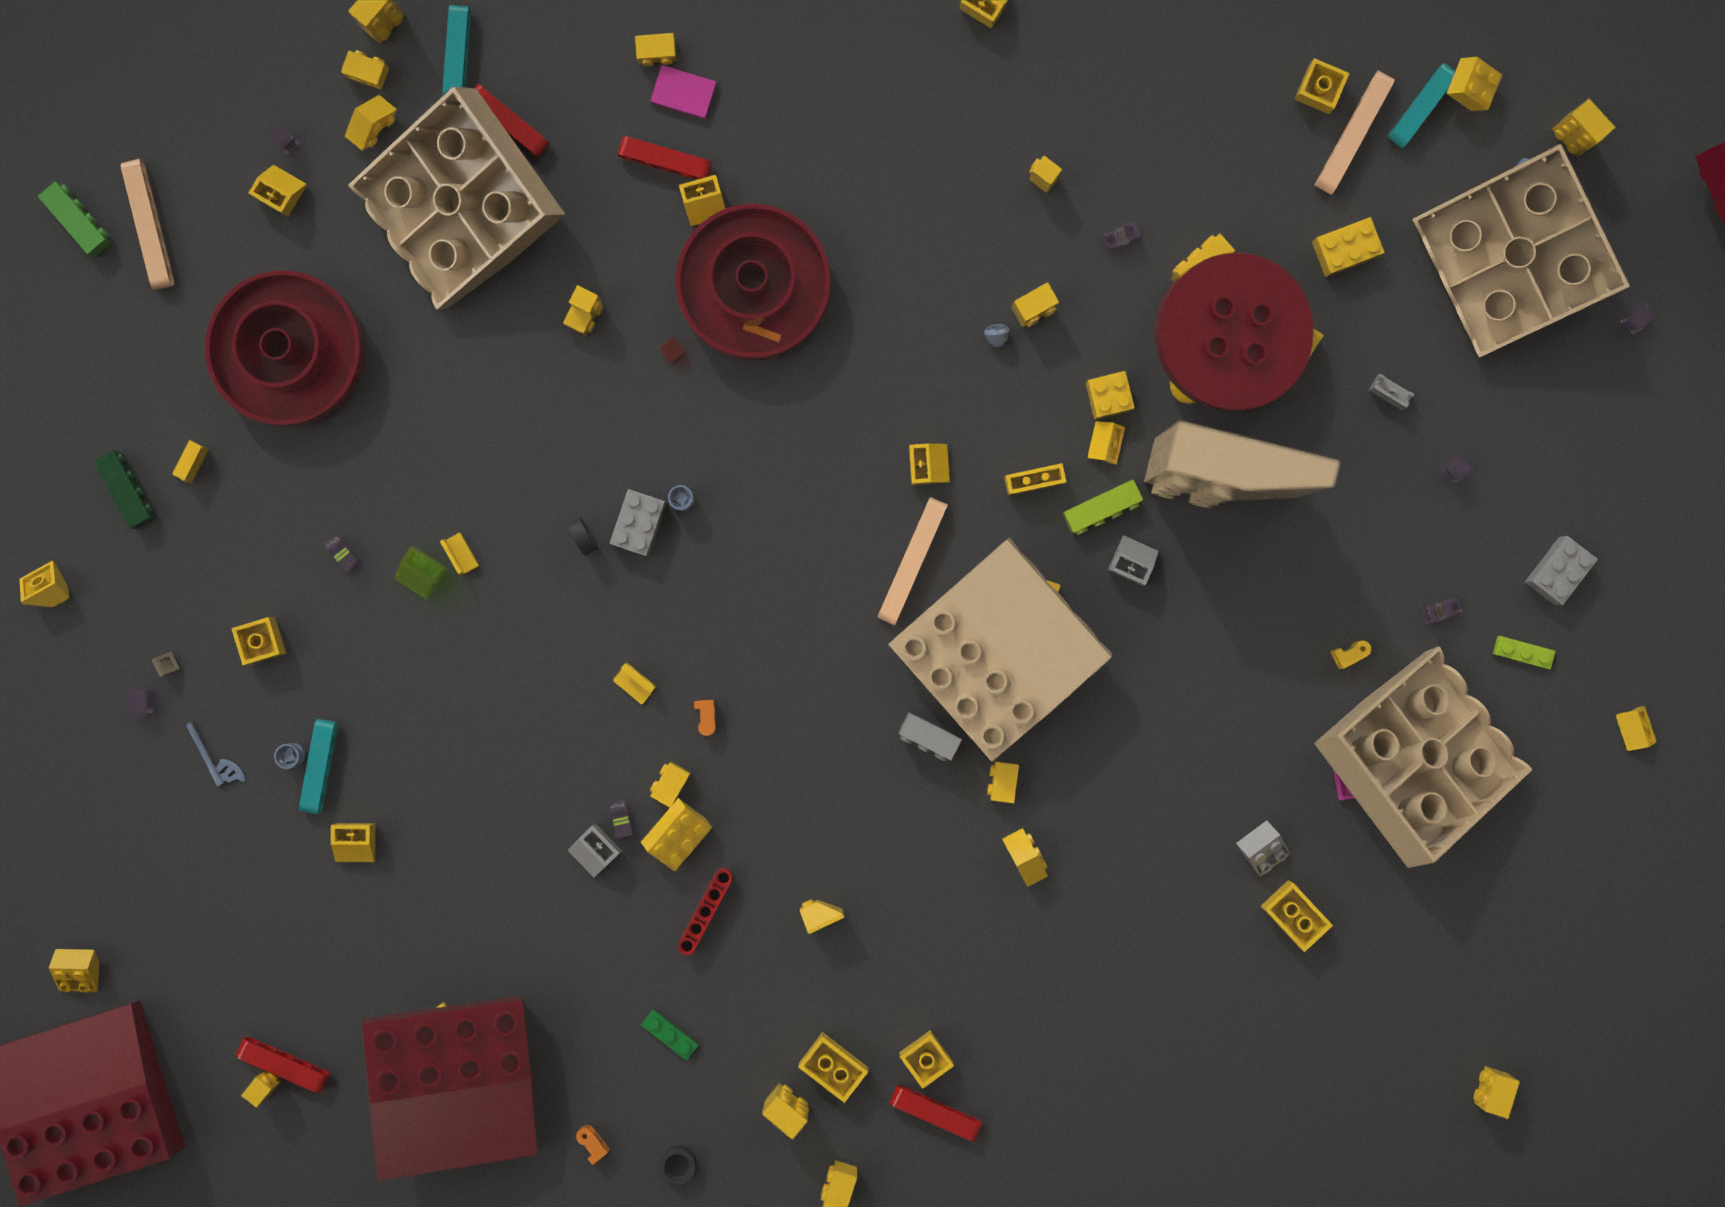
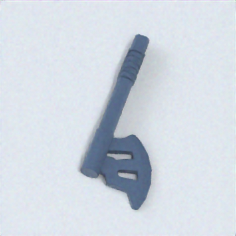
[186,722,246,787]

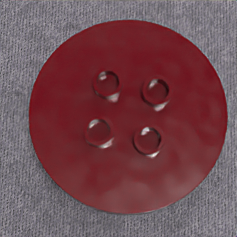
[675,204,830,361]
[1155,252,1314,411]
[205,270,365,427]

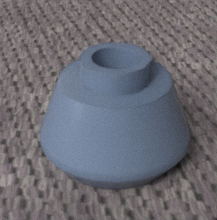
[984,324,1010,347]

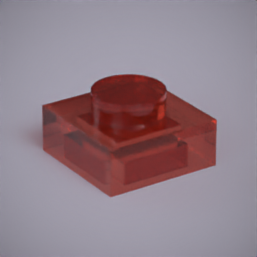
[659,337,686,364]

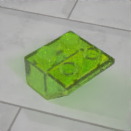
[394,546,448,600]

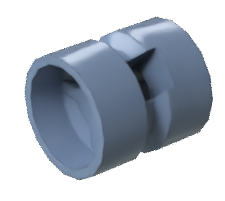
[668,485,695,512]
[274,743,306,769]

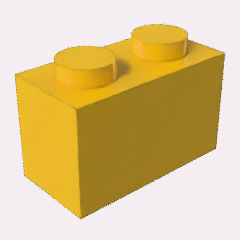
[635,33,677,66]
[341,50,389,90]
[1029,156,1062,193]
[987,761,1019,803]
[650,762,691,807]
[241,1071,282,1108]

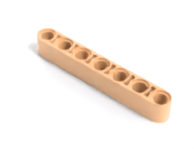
[1315,70,1395,195]
[121,158,174,291]
[877,497,948,625]

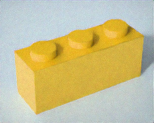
[1004,464,1066,496]

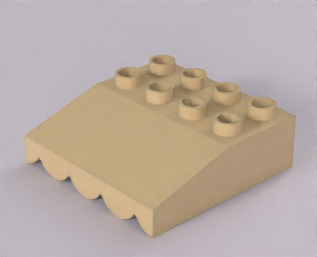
[348,87,565,310]
[1413,144,1629,357]
[1144,422,1339,508]
[888,537,1112,761]
[1314,646,1532,868]

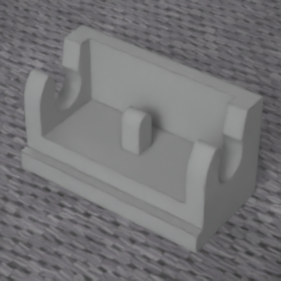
[1369,374,1414,410]

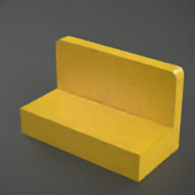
[1088,421,1125,464]
[172,440,209,483]
[440,533,480,575]
[613,663,657,704]
[1616,706,1657,751]

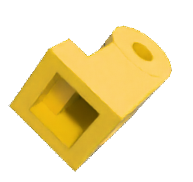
[1330,641,1371,669]

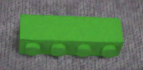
[38,181,111,258]

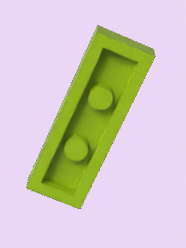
[1493,636,1555,669]

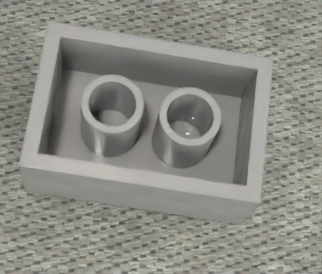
[609,489,667,557]
[1525,536,1598,605]
[898,712,962,762]

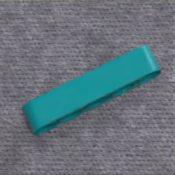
[443,5,471,96]
[1387,62,1455,149]
[299,719,338,815]

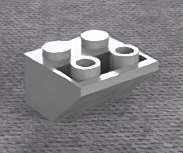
[1108,535,1158,586]
[1236,821,1290,877]
[568,823,622,877]

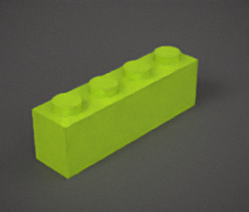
[1062,479,1143,535]

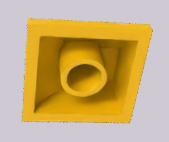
[19,561,69,607]
[800,899,845,934]

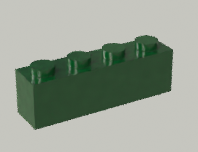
[93,450,156,529]

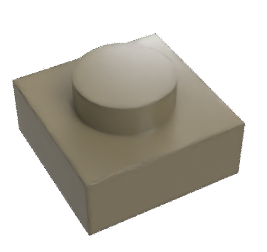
[152,652,180,677]

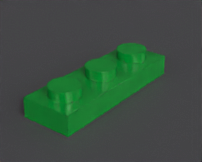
[641,1008,699,1060]

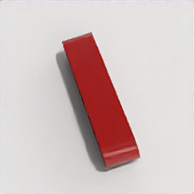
[474,84,550,158]
[617,136,712,180]
[678,867,733,955]
[235,1037,330,1093]
[889,1085,983,1142]

